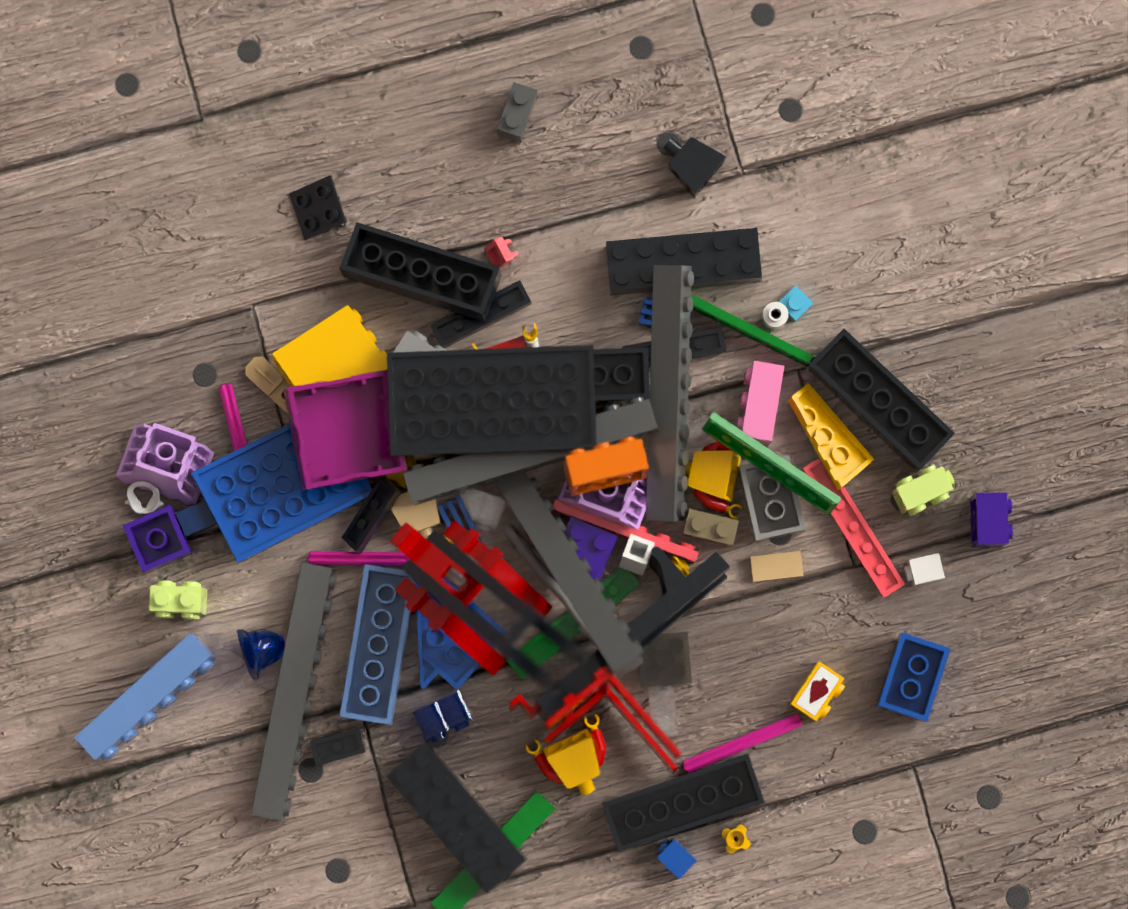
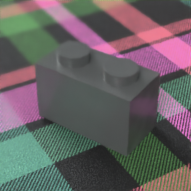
[497,82,537,143]

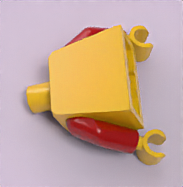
[685,441,743,519]
[526,714,606,795]

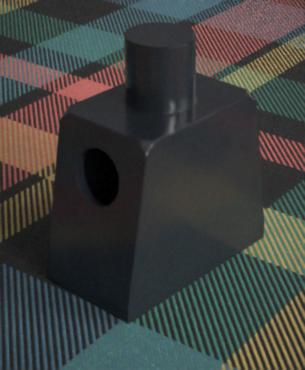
[663,137,726,198]

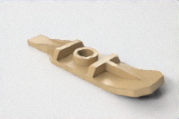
[245,357,290,414]

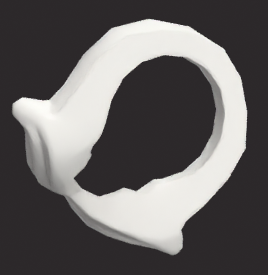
[125,481,164,514]

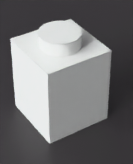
[619,534,655,576]
[904,553,945,586]

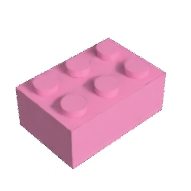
[736,361,784,446]

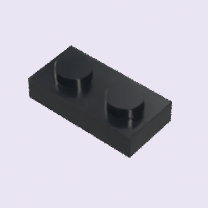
[309,728,366,766]

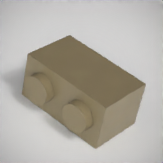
[682,509,739,548]

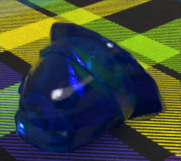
[237,629,285,680]

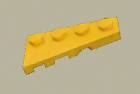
[788,383,875,490]

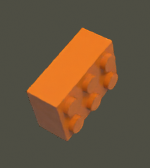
[563,437,649,496]

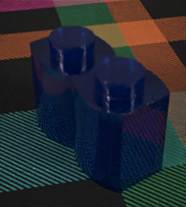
[413,691,473,743]

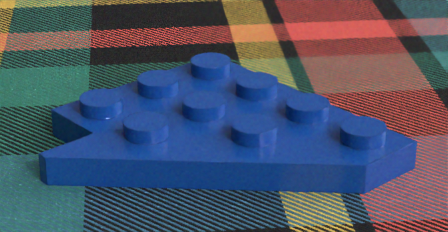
[415,578,508,690]

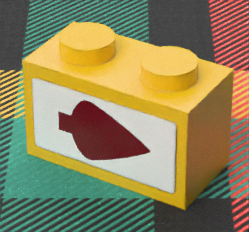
[789,661,845,721]

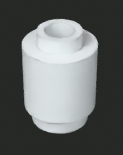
[762,302,788,330]

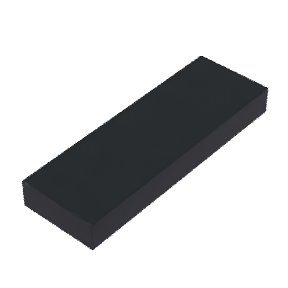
[341,476,401,553]

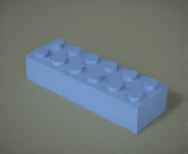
[340,564,416,725]
[74,633,217,761]

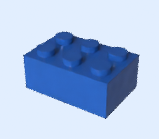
[876,632,951,722]

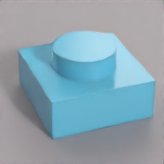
[779,286,813,322]

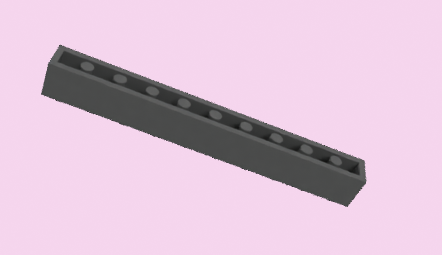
[646,265,694,522]
[403,397,659,505]
[495,472,644,679]
[251,563,337,821]

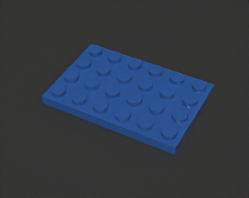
[191,424,372,564]

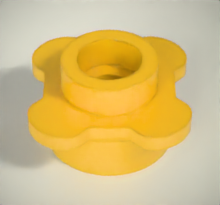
[670,555,690,577]
[722,825,750,853]

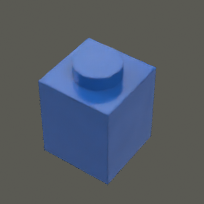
[656,839,697,879]

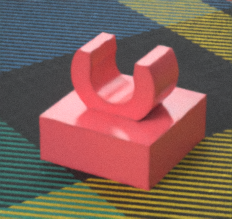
[484,237,518,269]

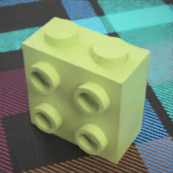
[891,465,955,516]
[149,581,207,620]

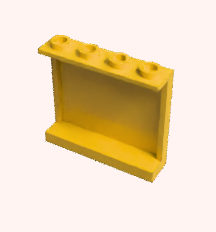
[271,305,388,387]

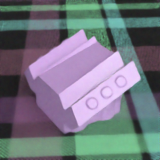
[116,423,214,505]
[558,480,647,530]

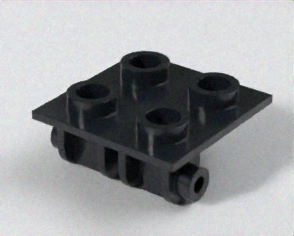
[289,175,347,240]

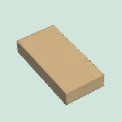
[750,551,804,582]

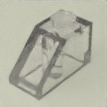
[458,488,507,533]
[648,685,677,737]

